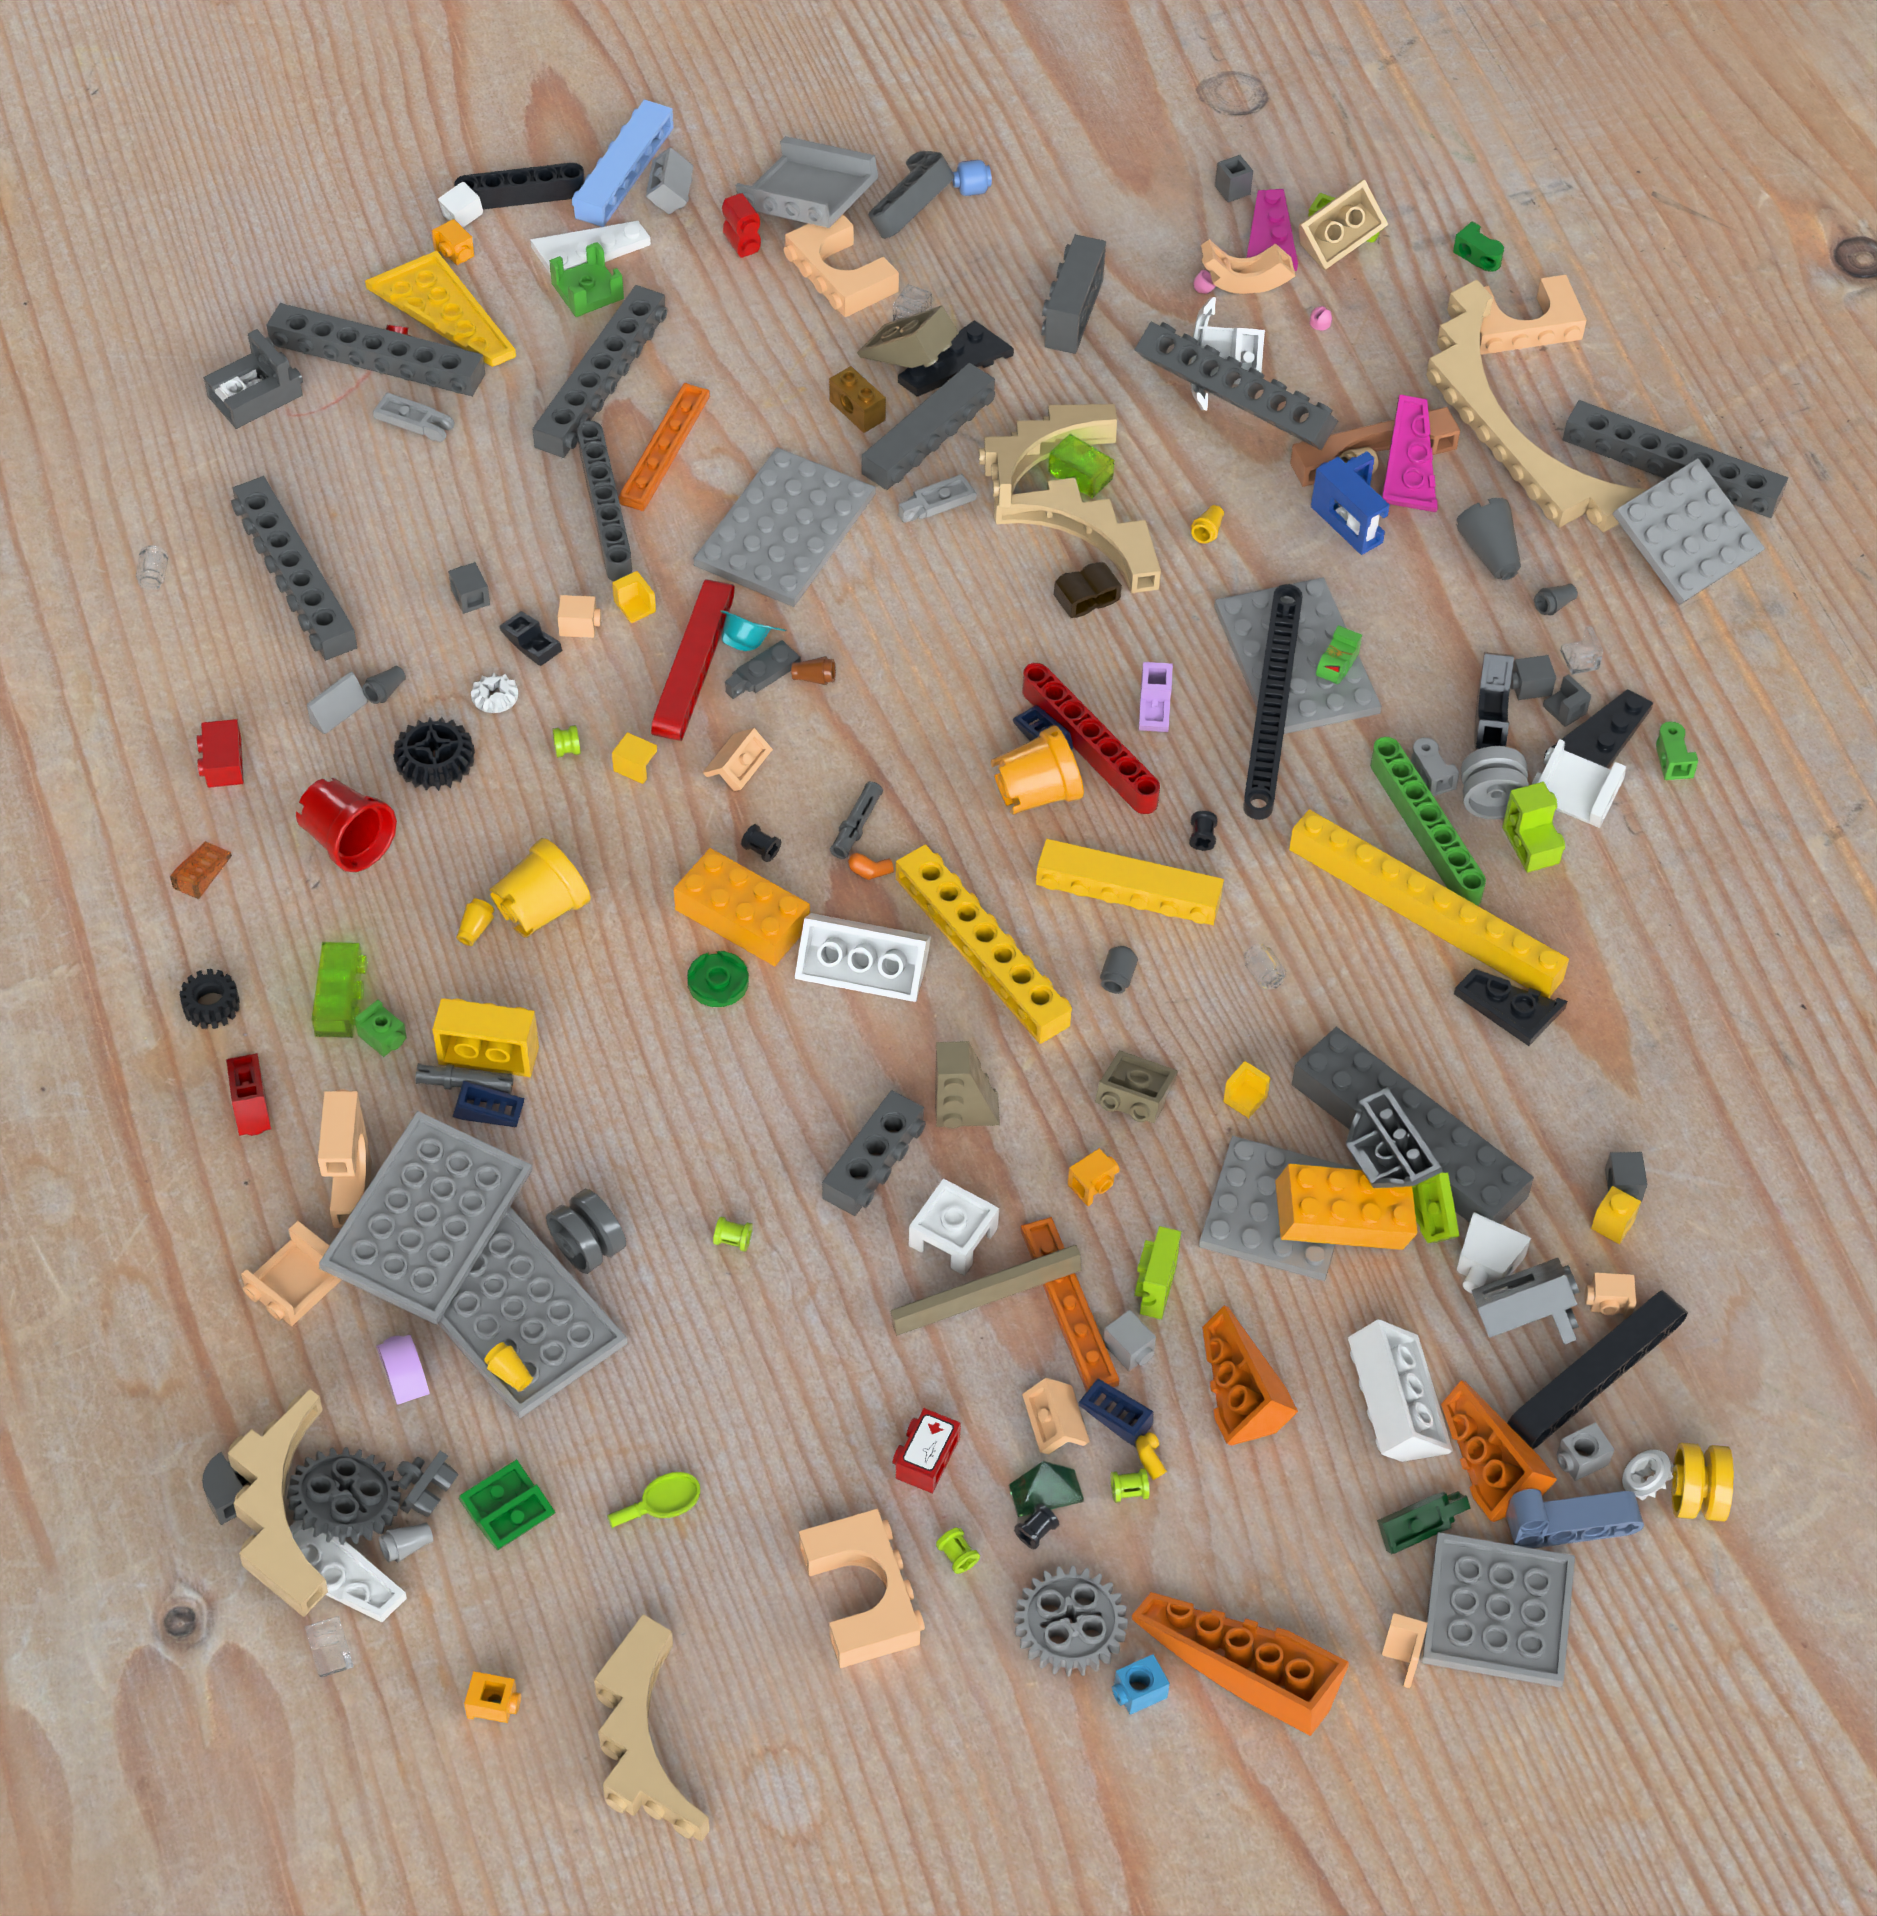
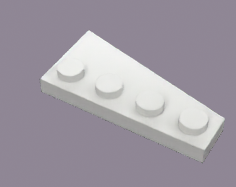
[530,221,651,275]
[289,1520,407,1622]

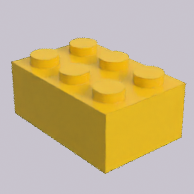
[432,998,539,1077]

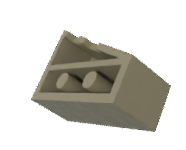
[935,1041,1000,1129]

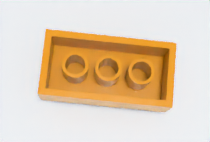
[674,848,810,967]
[1275,1164,1417,1250]

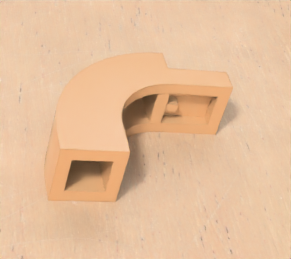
[1201,239,1296,294]

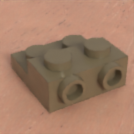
[1095,1050,1178,1123]

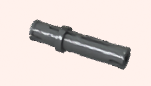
[830,781,883,859]
[416,1063,514,1094]

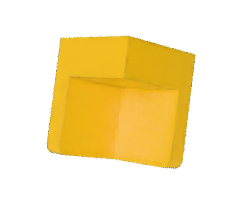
[612,571,656,623]
[612,732,657,784]
[1223,1061,1270,1119]

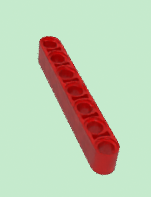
[651,579,735,741]
[1022,663,1160,814]

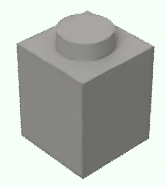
[1103,1310,1156,1371]

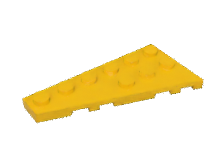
[365,250,516,367]

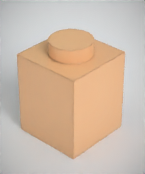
[558,595,601,638]

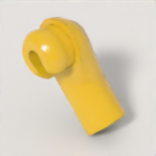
[1135,1432,1167,1481]

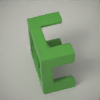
[549,242,624,317]

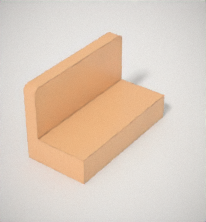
[703,728,773,791]
[1022,1378,1090,1455]
[1382,1613,1428,1688]

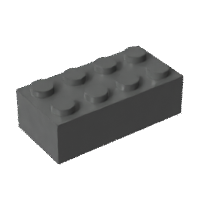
[1041,234,1106,354]

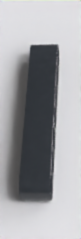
[1507,1290,1688,1449]

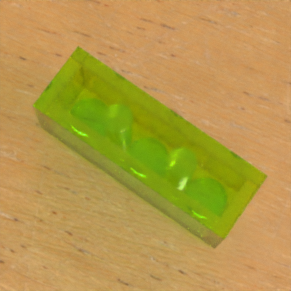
[312,942,367,1038]

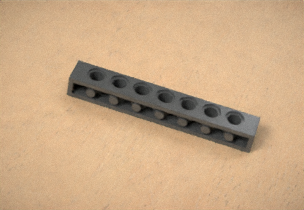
[532,285,668,458]
[266,303,485,397]
[1134,321,1338,450]
[1562,400,1789,518]
[231,476,358,661]

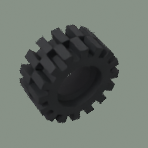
[180,969,240,1029]

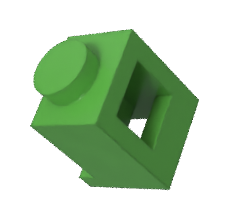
[355,1000,407,1057]

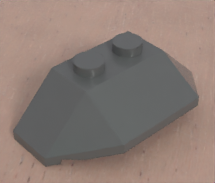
[1346,1087,1443,1188]

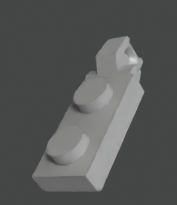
[898,474,976,523]

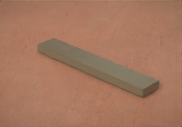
[890,1245,1081,1336]

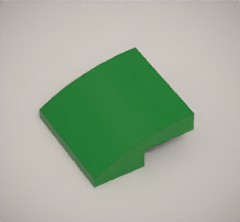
[458,1459,556,1551]

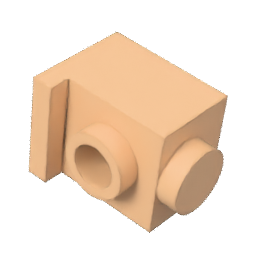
[1585,1273,1636,1319]

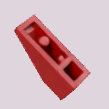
[226,1053,271,1136]

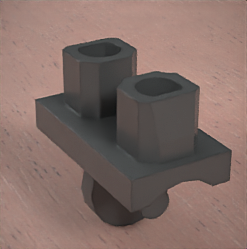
[397,1450,459,1517]

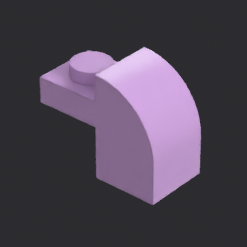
[1139,662,1173,732]
[376,1335,430,1405]

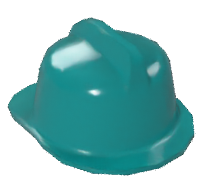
[720,610,787,651]

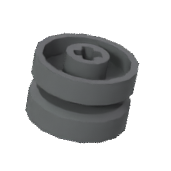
[546,1189,626,1274]

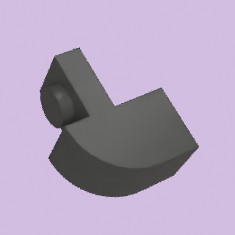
[202,1452,249,1525]

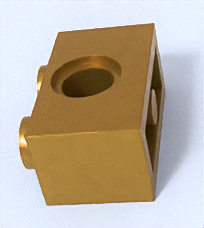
[829,366,886,433]

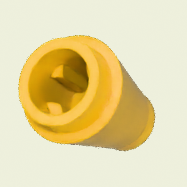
[1191,505,1224,544]
[456,898,495,946]
[484,1342,533,1392]

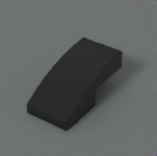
[499,611,563,666]

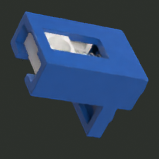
[1311,451,1390,555]

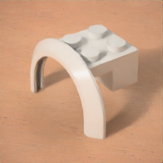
[1191,297,1265,410]

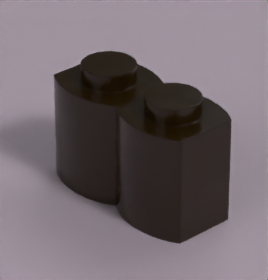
[1053,562,1122,618]

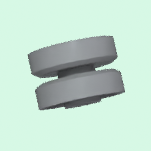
[1461,746,1529,819]

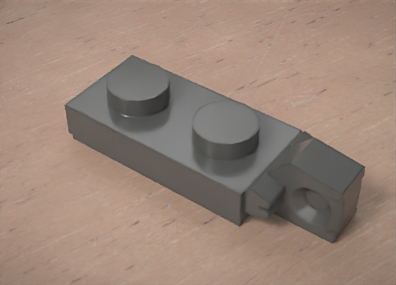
[725,640,801,699]

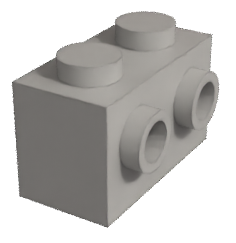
[646,147,693,214]

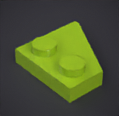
[1412,1173,1460,1243]

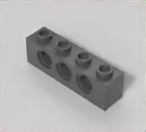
[822,1090,926,1216]

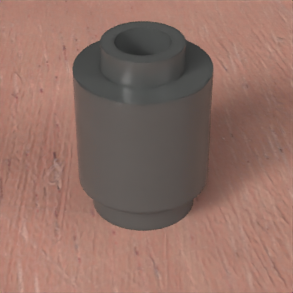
[1100,946,1138,994]

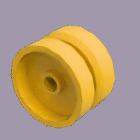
[1671,1442,1734,1522]

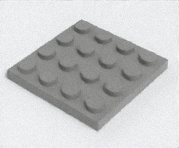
[1612,458,1765,605]
[1199,1136,1356,1281]
[1422,1532,1575,1687]

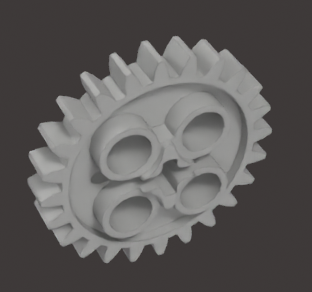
[1014,1566,1128,1677]

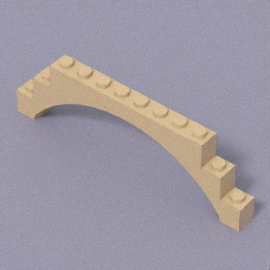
[1426,279,1648,533]

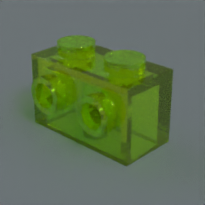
[1048,434,1115,498]

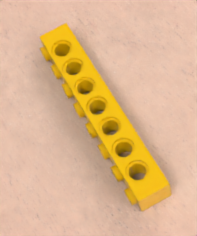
[896,844,1072,1044]

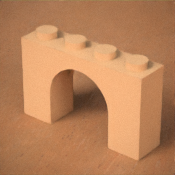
[784,214,899,317]
[1480,275,1586,355]
[318,1089,372,1228]
[799,1509,925,1668]

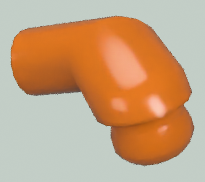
[848,853,894,880]

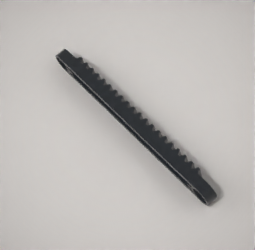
[1243,584,1303,820]

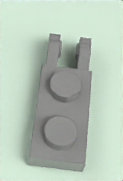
[373,392,455,442]

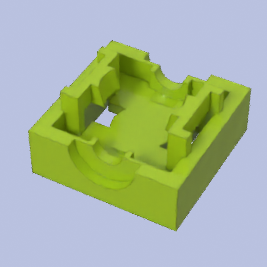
[1134,1226,1182,1320]

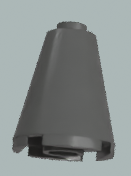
[1456,498,1521,580]

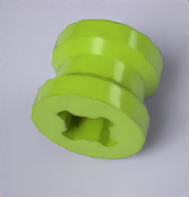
[552,725,581,758]

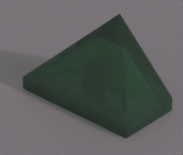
[1009,1461,1084,1517]

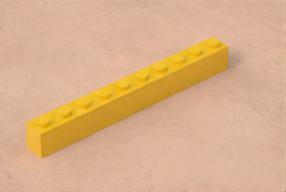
[1289,809,1569,998]

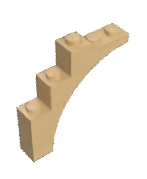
[979,404,1117,508]
[994,477,1161,593]
[228,1389,328,1617]
[594,1614,710,1842]

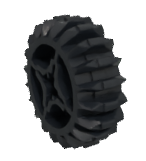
[393,717,475,791]

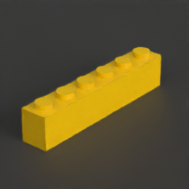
[1036,839,1224,925]

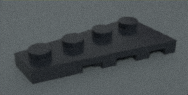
[898,320,1014,397]
[1544,689,1654,768]

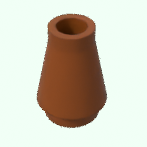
[791,656,836,685]

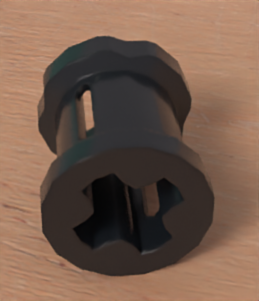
[1189,811,1218,851]
[741,824,782,862]
[1014,1503,1060,1549]

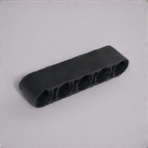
[454,163,585,210]

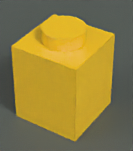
[1591,1186,1641,1245]

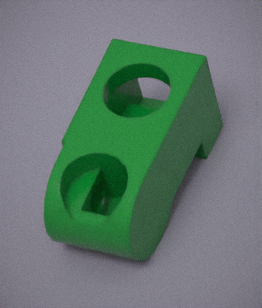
[1453,221,1504,272]

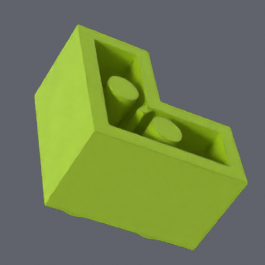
[1502,782,1565,873]

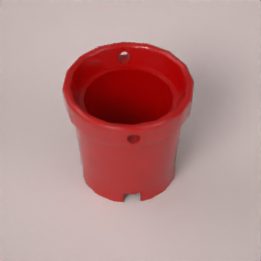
[296,778,397,873]

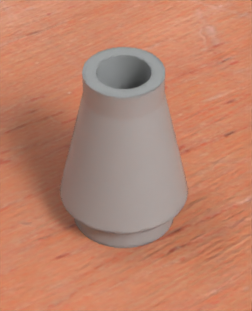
[379,1523,433,1563]

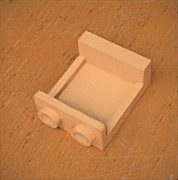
[241,1221,342,1326]

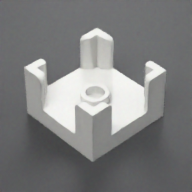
[909,1179,999,1276]

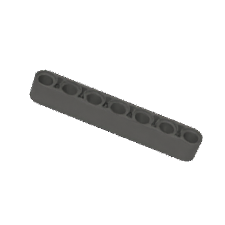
[577,421,632,581]

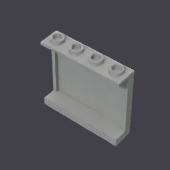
[736,136,878,228]

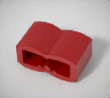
[722,193,761,258]

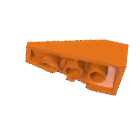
[1202,1305,1298,1446]
[1441,1380,1557,1522]

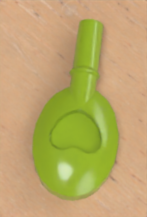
[607,1472,700,1528]

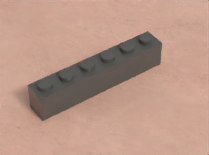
[862,363,995,490]

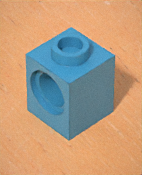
[1112,1654,1170,1715]

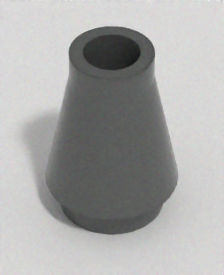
[1534,584,1578,615]
[362,666,406,704]

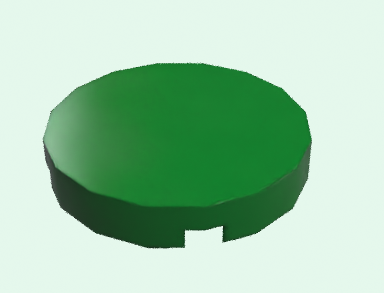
[687,951,749,1007]

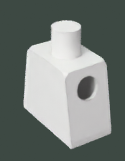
[1457,1212,1531,1293]

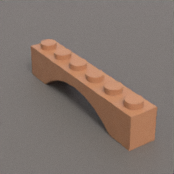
[1290,407,1460,487]

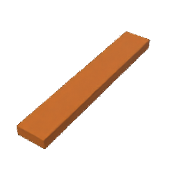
[618,383,710,511]
[1021,1217,1120,1392]

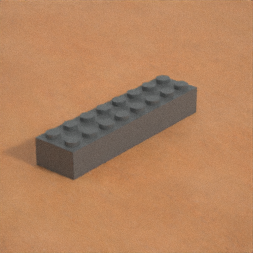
[1292,1026,1534,1224]

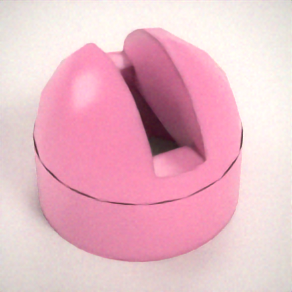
[1194,270,1216,294]
[1310,306,1332,331]

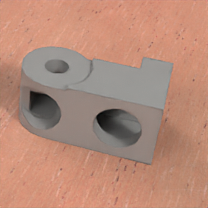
[1411,738,1459,796]

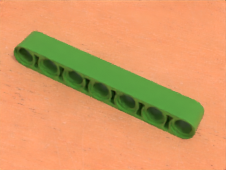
[1370,737,1486,906]

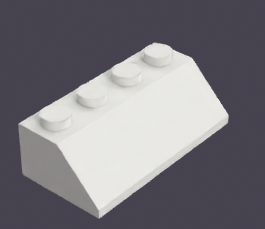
[795,913,931,1002]
[1348,1319,1453,1462]

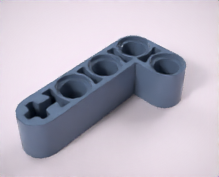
[1506,1489,1644,1548]

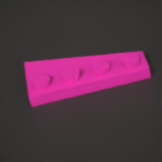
[1246,189,1298,271]
[1382,395,1438,512]

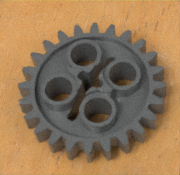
[287,1447,401,1545]

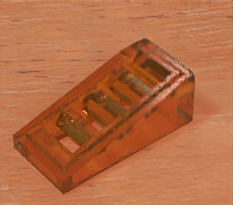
[170,841,232,899]

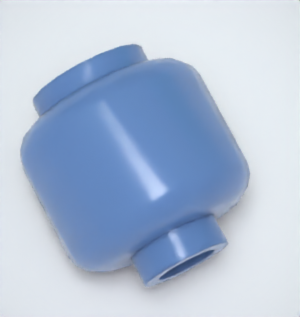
[952,160,992,196]

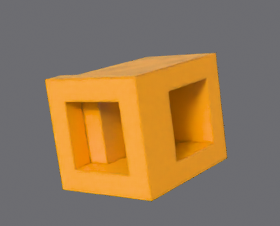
[431,219,474,265]
[1068,1148,1120,1206]
[464,1671,521,1723]

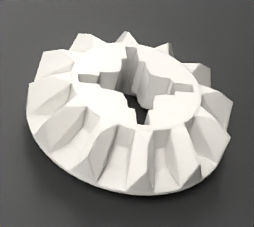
[471,673,518,713]
[1622,1450,1674,1501]

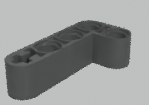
[868,151,954,239]

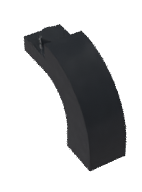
[1474,652,1514,749]

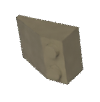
[857,306,959,368]

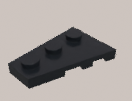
[1454,969,1568,1046]

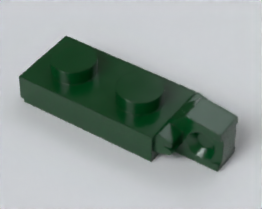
[1377,1491,1471,1554]

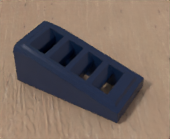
[1013,705,1073,750]
[452,1080,525,1127]
[1079,1378,1154,1447]

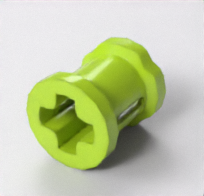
[713,1217,753,1252]
[1110,1468,1150,1503]
[936,1527,980,1574]

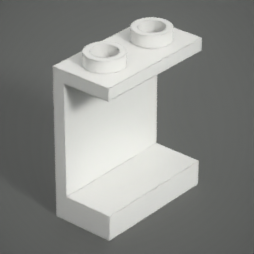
[1532,739,1626,828]

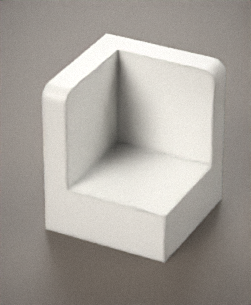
[438,182,483,227]

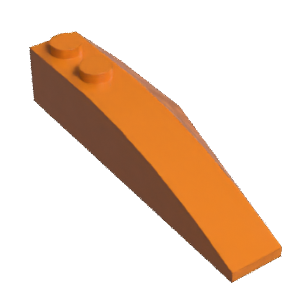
[1132,1592,1349,1736]

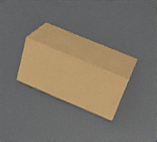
[1299,179,1388,270]

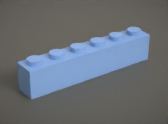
[572,99,674,227]

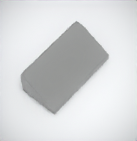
[307,672,368,734]

